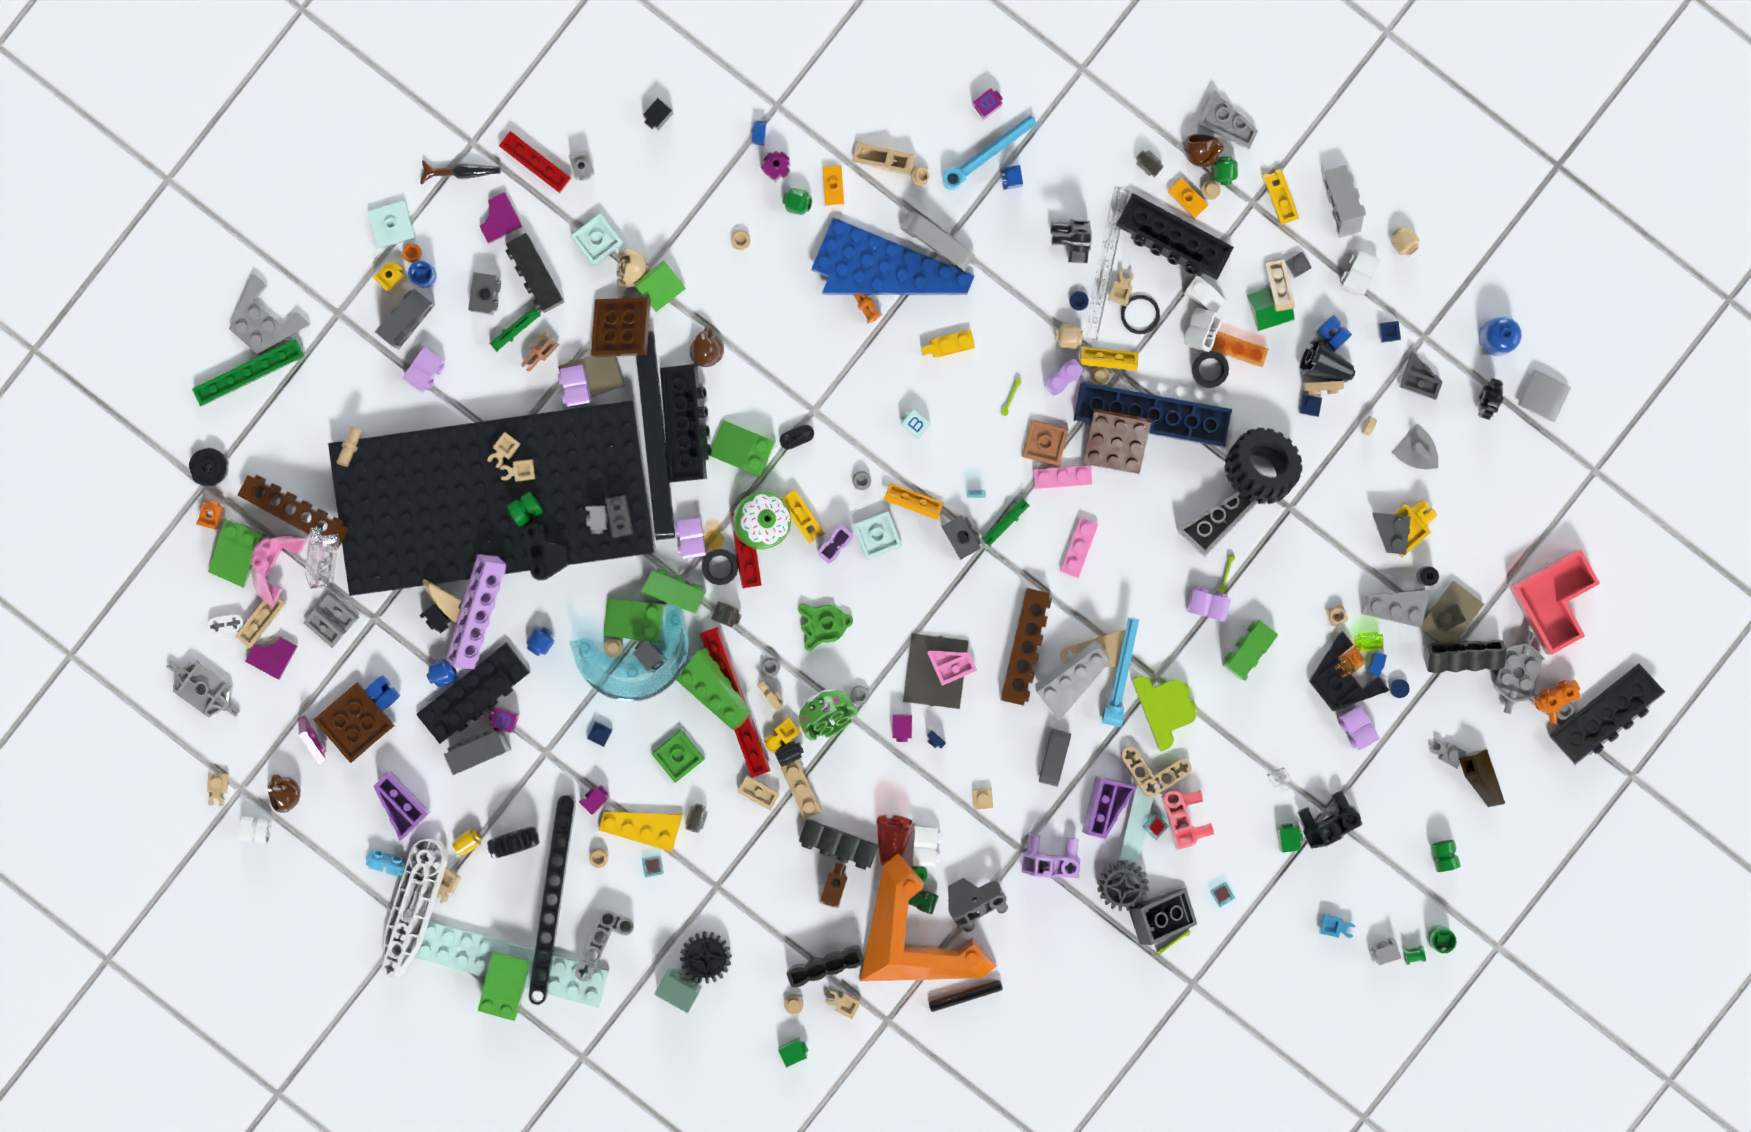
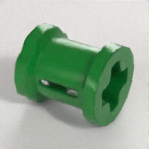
[1403,945,1426,965]

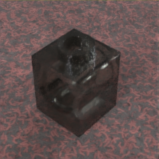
[711,601,742,628]
[1433,603,1466,632]

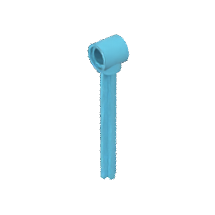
[942,115,1037,191]
[1102,617,1139,727]

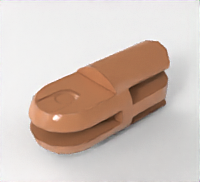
[521,332,560,372]

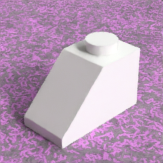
[1183,276,1225,313]

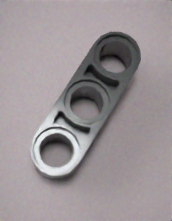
[1039,729,1071,787]

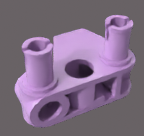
[1021,834,1080,878]

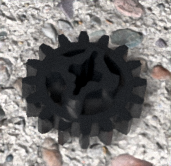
[1477,378,1504,420]

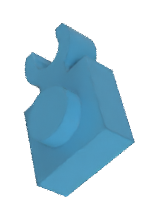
[1319,914,1355,938]

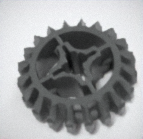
[1097,860,1149,911]

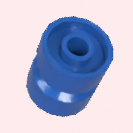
[408,261,437,288]
[1316,315,1352,351]
[365,675,401,711]

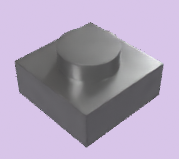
[1285,252,1312,278]

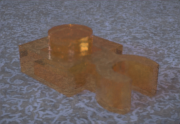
[1335,647,1367,678]

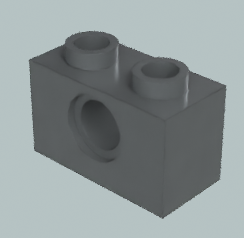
[468,272,501,315]
[606,496,634,538]
[942,515,982,560]
[633,640,668,673]

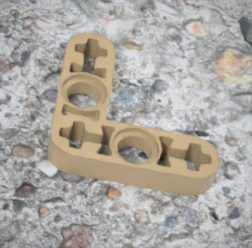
[1121,747,1192,798]

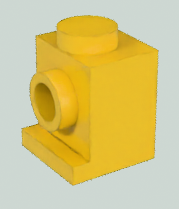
[373,261,405,293]

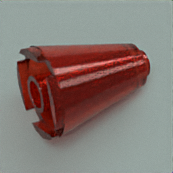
[876,815,915,866]

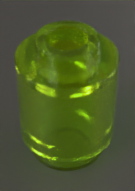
[1354,632,1383,651]

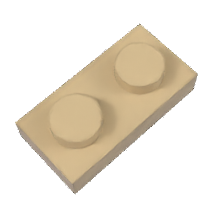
[1302,381,1344,395]
[738,775,780,811]

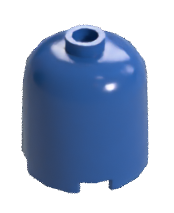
[1478,317,1522,356]

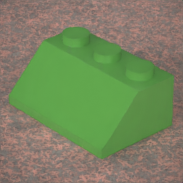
[641,568,706,614]

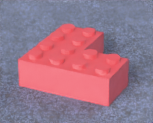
[1509,550,1600,655]

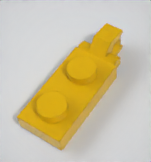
[921,329,975,358]

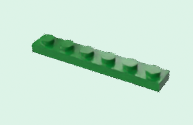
[192,339,305,407]

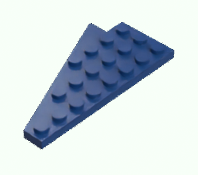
[811,217,975,295]

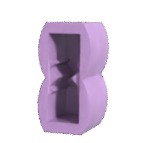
[402,347,445,392]
[1044,359,1083,396]
[558,364,592,408]
[674,517,707,559]
[818,525,853,564]
[1186,587,1231,622]
[1338,705,1380,750]

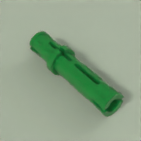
[489,306,541,352]
[981,498,1030,547]

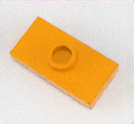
[822,165,844,206]
[1168,178,1208,219]

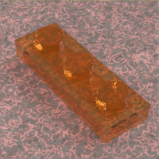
[1211,332,1269,368]

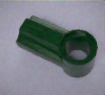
[908,890,939,914]

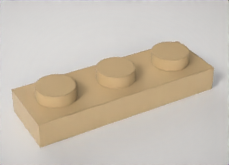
[1265,259,1295,311]
[235,597,287,648]
[780,760,822,820]

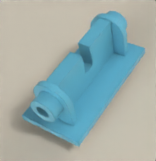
[366,849,407,877]

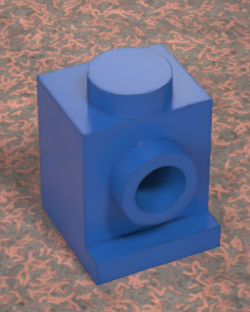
[1000,165,1023,190]

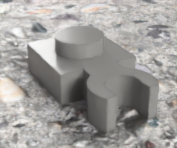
[1429,739,1467,769]

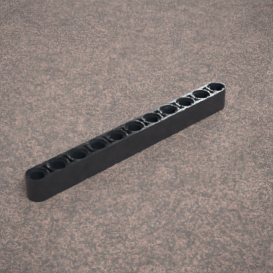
[636,331,675,540]
[528,795,576,1005]

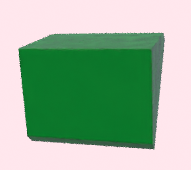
[1247,288,1295,331]

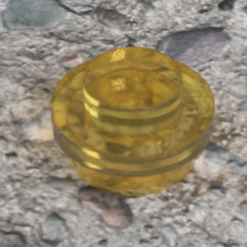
[705,530,724,549]

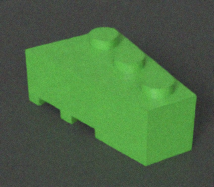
[1223,620,1278,681]

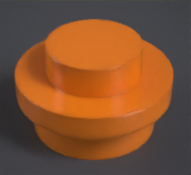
[402,243,422,263]

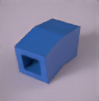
[752,120,767,146]
[1366,652,1387,677]

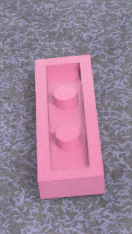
[1033,465,1092,489]
[1060,517,1098,578]

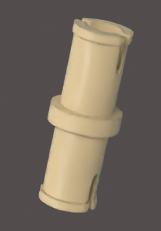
[337,427,362,467]

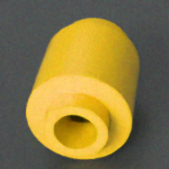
[452,829,482,856]

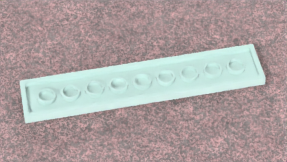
[414,921,609,1008]

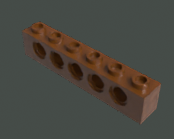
[237,474,349,549]
[1000,588,1052,706]

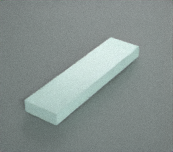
[1119,785,1154,864]

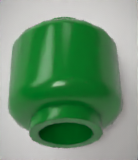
[1213,156,1238,185]
[782,188,812,215]

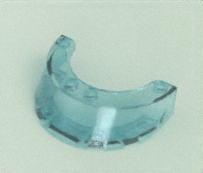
[569,608,689,702]

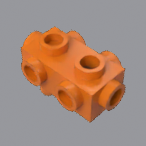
[1534,680,1581,723]

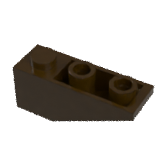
[1459,749,1505,807]

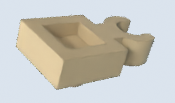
[1108,270,1133,306]
[488,432,521,468]
[500,460,535,481]
[757,680,783,712]
[207,772,229,807]
[436,867,462,903]
[825,989,861,1019]

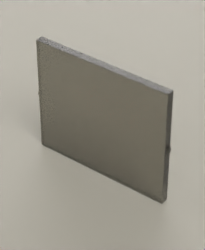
[903,633,969,709]

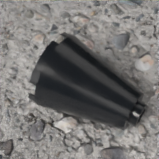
[1299,339,1356,383]

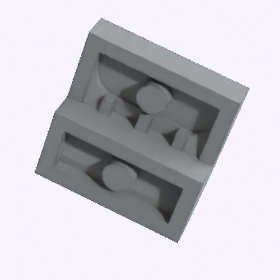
[1518,370,1571,422]
[304,592,360,648]

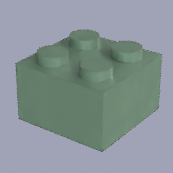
[654,968,701,1013]

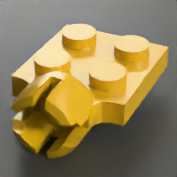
[1376,500,1437,558]

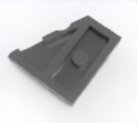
[1399,352,1443,400]
[1372,512,1411,555]

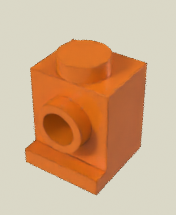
[196,500,225,530]

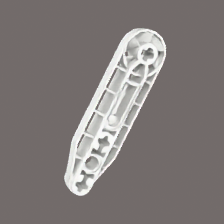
[382,839,448,978]

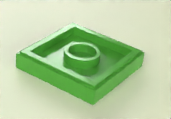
[634,260,686,312]
[651,729,705,783]

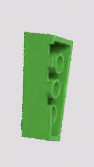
[676,648,751,730]

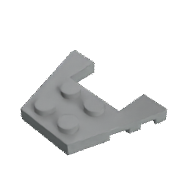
[229,274,311,355]

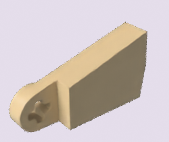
[1060,630,1130,668]

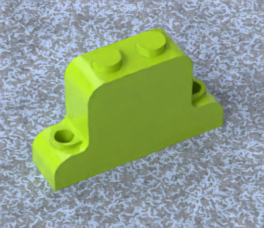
[1131,676,1198,751]

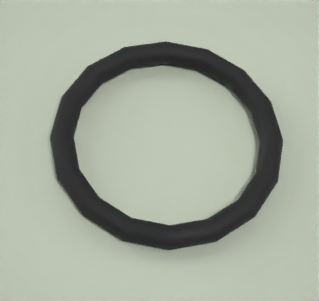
[1121,295,1160,334]

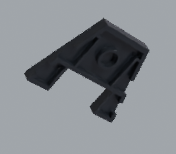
[1308,631,1389,711]

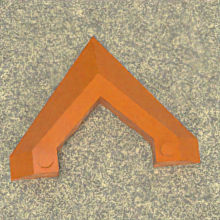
[860,853,997,981]

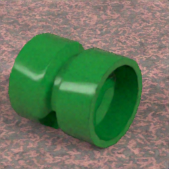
[507,491,543,527]
[1430,840,1461,872]
[1427,925,1457,954]

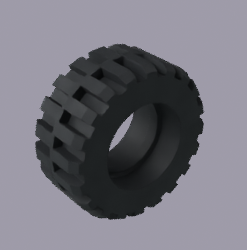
[1224,427,1303,504]

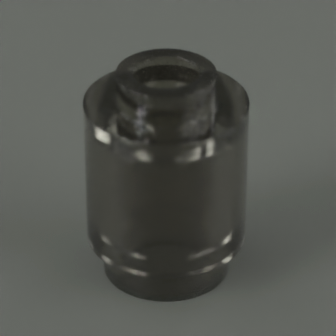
[1136,150,1164,178]
[685,803,708,833]

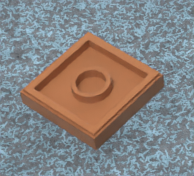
[1022,420,1069,466]

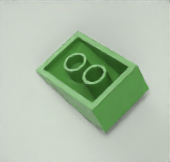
[710,420,776,478]
[208,519,267,588]
[603,598,665,643]
[478,951,531,1021]

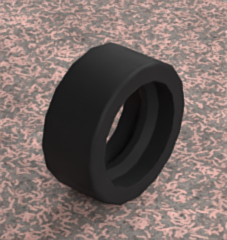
[1191,351,1229,388]
[702,549,739,585]

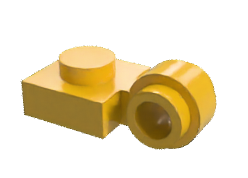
[764,718,801,753]

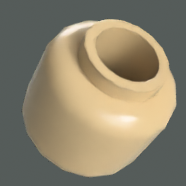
[1391,227,1420,256]
[1055,323,1083,350]

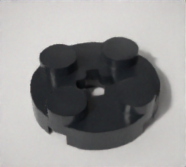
[189,448,229,486]

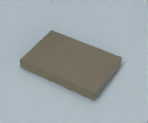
[558,356,624,397]
[1419,581,1485,644]

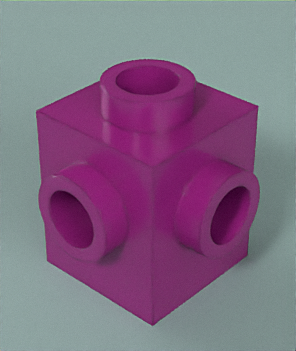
[760,150,791,183]

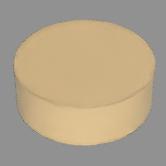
[731,231,751,251]
[1361,416,1377,436]

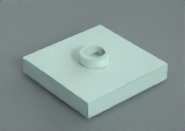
[367,201,416,249]
[570,213,624,266]
[853,511,902,560]

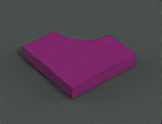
[479,192,523,244]
[245,637,298,680]

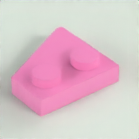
[927,651,977,686]

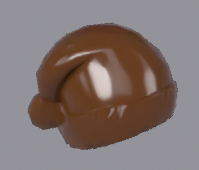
[1183,134,1224,167]
[690,327,724,367]
[267,774,301,813]

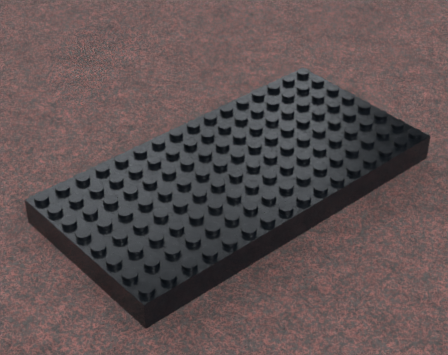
[328,400,656,596]

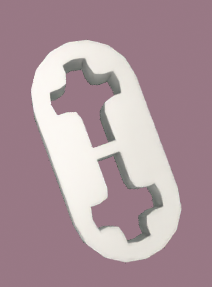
[207,614,245,635]

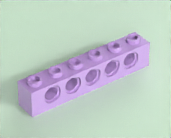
[446,554,506,669]

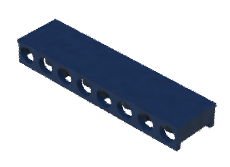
[1074,382,1232,448]

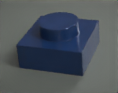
[1378,321,1401,343]
[1299,394,1322,417]
[587,721,613,747]
[927,729,946,749]

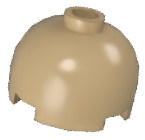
[617,248,649,287]

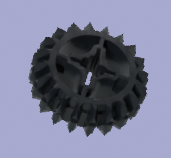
[487,827,540,858]
[680,931,732,984]

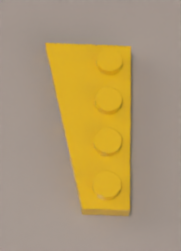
[599,811,683,852]

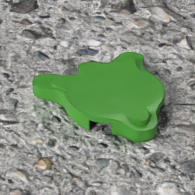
[798,603,853,651]

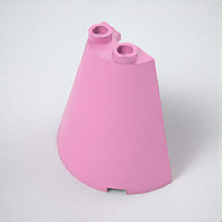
[251,534,308,607]

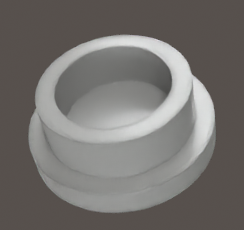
[852,471,871,490]
[761,658,780,677]

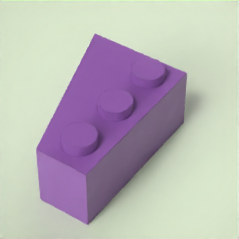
[373,771,431,841]
[1082,776,1137,839]

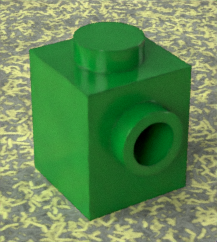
[1277,823,1303,853]

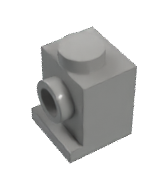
[569,150,595,181]
[586,506,608,534]
[1369,937,1401,965]

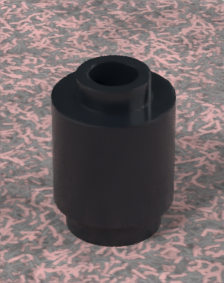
[1416,567,1439,586]
[774,741,804,766]

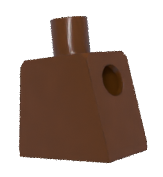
[819,863,847,908]

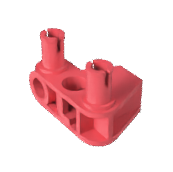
[1162,790,1214,850]

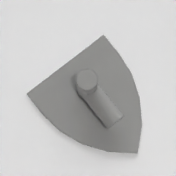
[1393,425,1438,470]

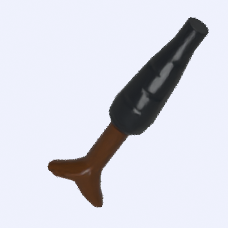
[420,160,501,185]

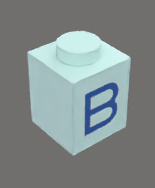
[901,410,931,440]

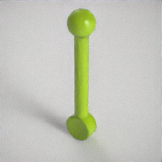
[1001,378,1022,416]
[1218,554,1235,593]
[1156,929,1190,955]

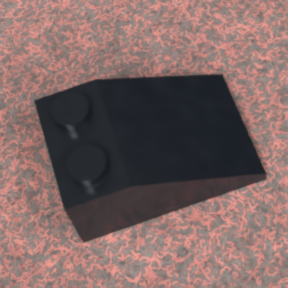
[1129,888,1197,945]

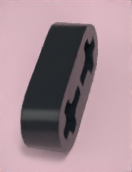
[779,425,815,450]

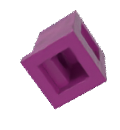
[579,785,610,815]

